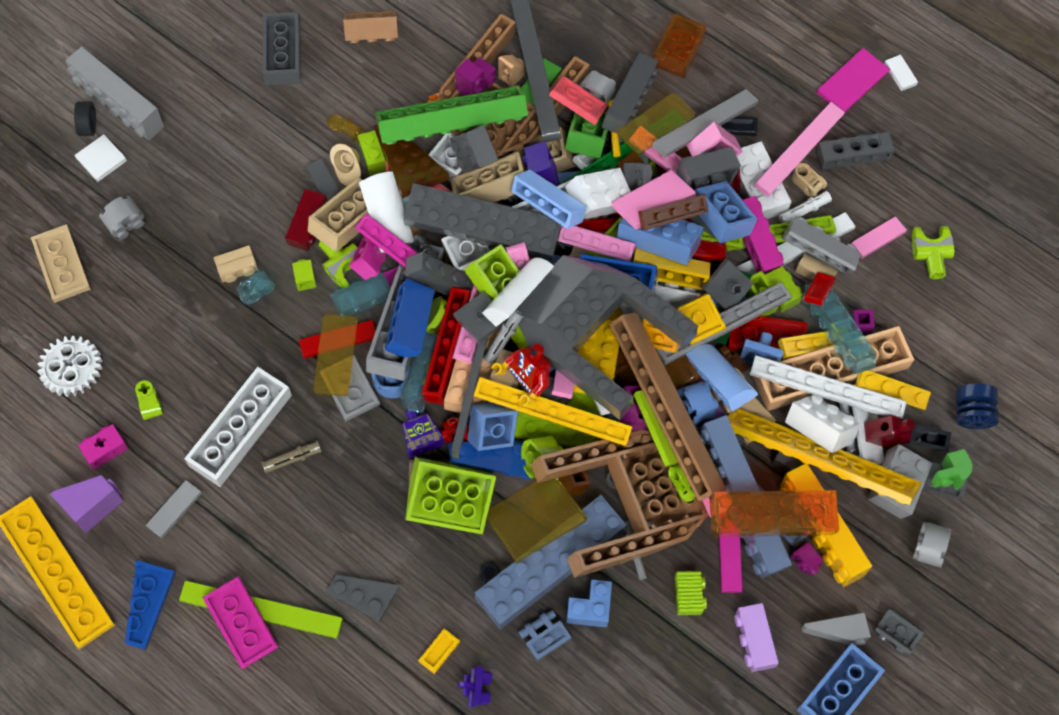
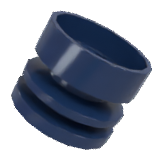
[956,384,999,429]

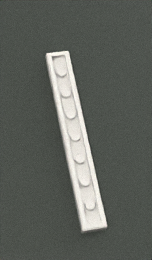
[737,212,856,275]
[750,355,907,419]

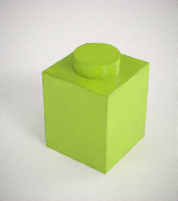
[292,259,317,291]

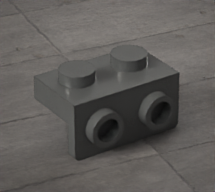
[623,162,652,192]
[875,608,924,655]

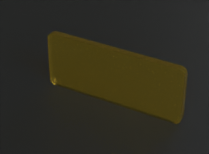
[618,93,695,155]
[313,315,357,396]

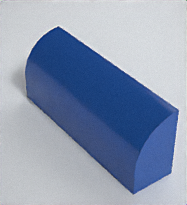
[385,278,435,357]

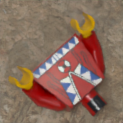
[492,344,551,408]

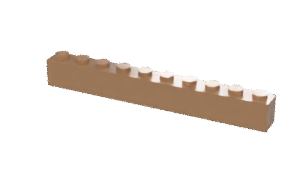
[609,312,727,502]

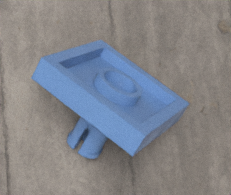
[740,332,784,364]

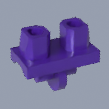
[457,666,492,708]

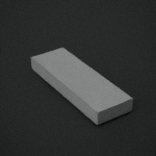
[145,480,202,539]

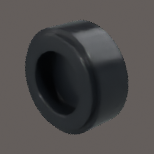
[480,562,500,583]

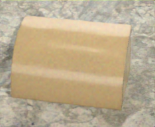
[795,253,839,281]

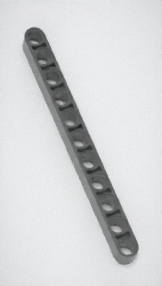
[511,0,562,143]

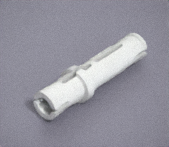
[779,191,832,223]

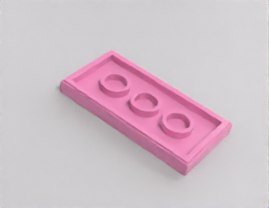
[612,170,696,230]

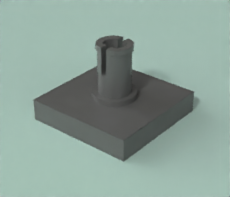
[701,259,754,311]

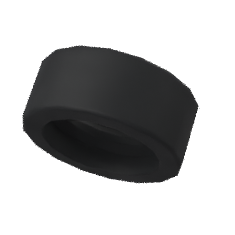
[74,101,96,136]

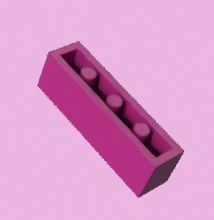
[743,196,784,274]

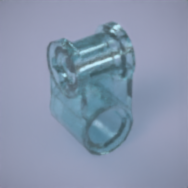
[238,270,275,305]

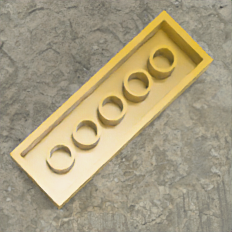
[780,464,873,588]

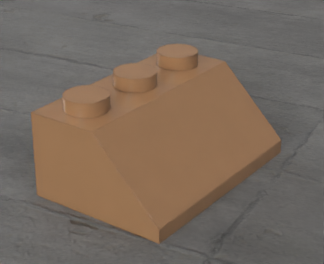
[343,10,398,43]

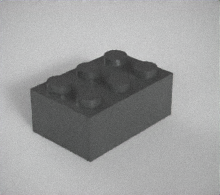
[676,147,741,191]

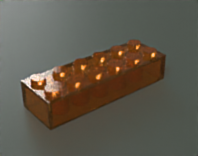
[709,490,839,537]

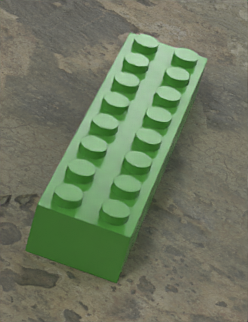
[375,85,528,144]

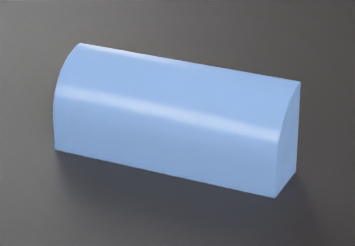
[686,344,758,412]

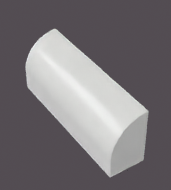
[359,172,414,253]
[482,258,554,326]
[840,385,884,465]

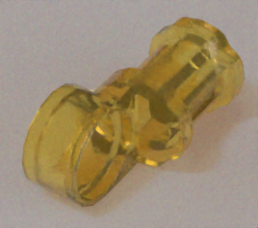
[326,114,364,142]

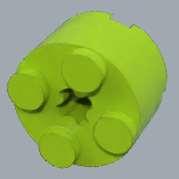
[521,436,563,478]

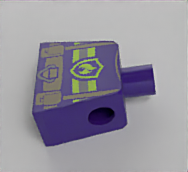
[402,408,444,458]

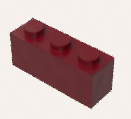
[285,189,328,251]

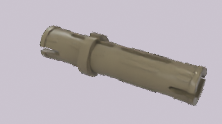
[262,441,322,474]

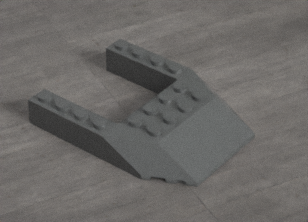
[517,255,698,420]

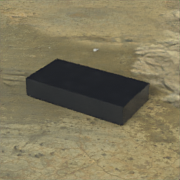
[721,116,758,136]

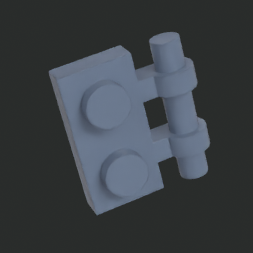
[518,610,572,662]

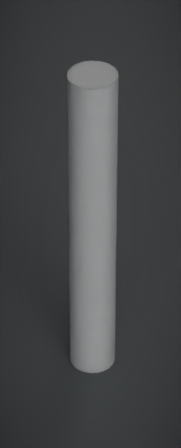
[625,521,647,580]

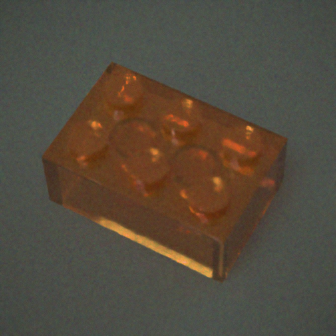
[653,14,707,79]

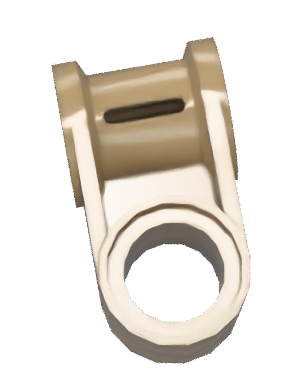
[791,163,827,198]

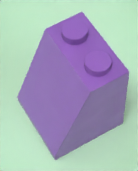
[50,475,123,533]

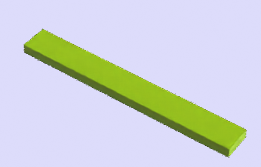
[179,581,343,639]

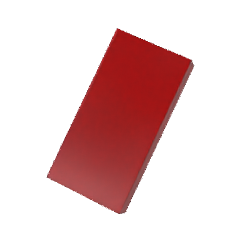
[804,272,836,306]

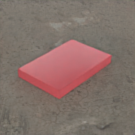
[549,76,608,125]

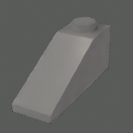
[801,613,871,646]

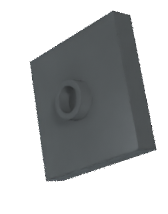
[453,291,508,344]

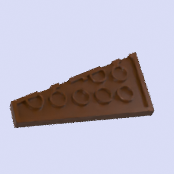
[373,124,449,198]

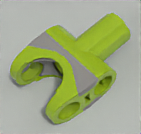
[912,226,954,280]
[318,241,357,290]

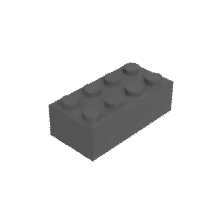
[263,12,302,85]

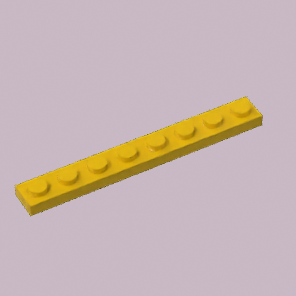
[473,377,632,446]

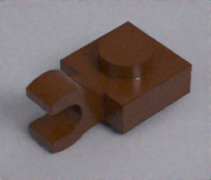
[718,345,749,374]

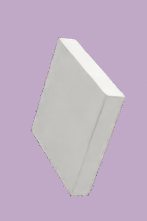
[74,134,127,182]

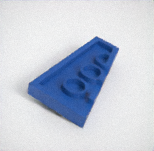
[448,441,530,480]
[125,560,176,650]

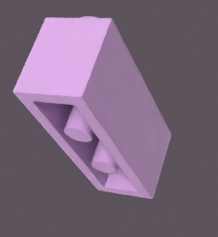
[734,603,779,672]

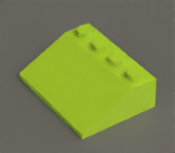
[405,457,497,535]

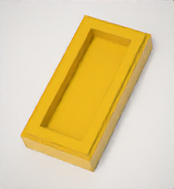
[418,628,460,675]

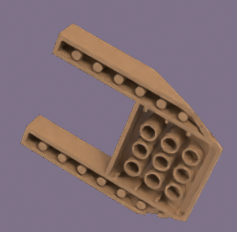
[439,14,590,159]
[531,429,709,578]

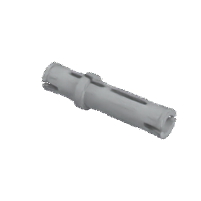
[483,309,524,364]

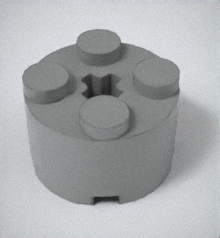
[579,71,616,112]
[99,196,145,240]
[913,522,951,568]

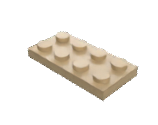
[31,224,91,303]

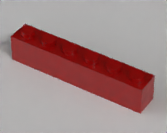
[422,287,471,405]

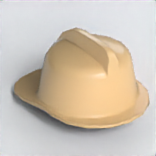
[330,144,361,186]

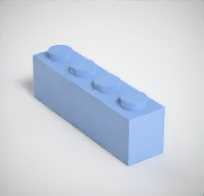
[511,170,587,229]

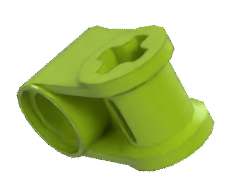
[135,380,163,420]
[668,464,696,502]

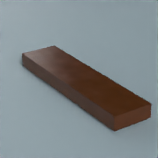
[638,194,708,230]

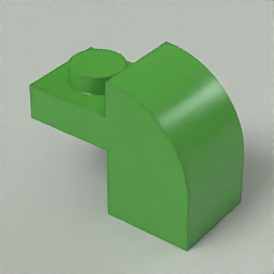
[931,449,972,490]

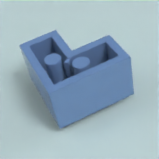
[566,580,612,628]

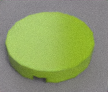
[426,297,447,333]

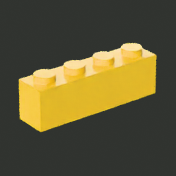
[632,248,710,291]

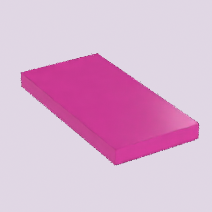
[817,48,890,114]
[202,576,279,669]

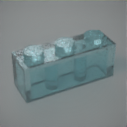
[330,272,391,321]

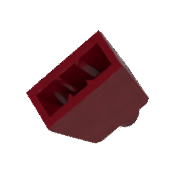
[864,416,915,449]

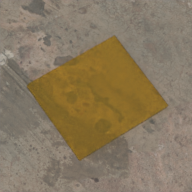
[486,478,588,563]

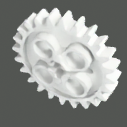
[38,336,103,397]

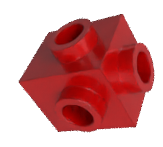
[441,418,469,444]

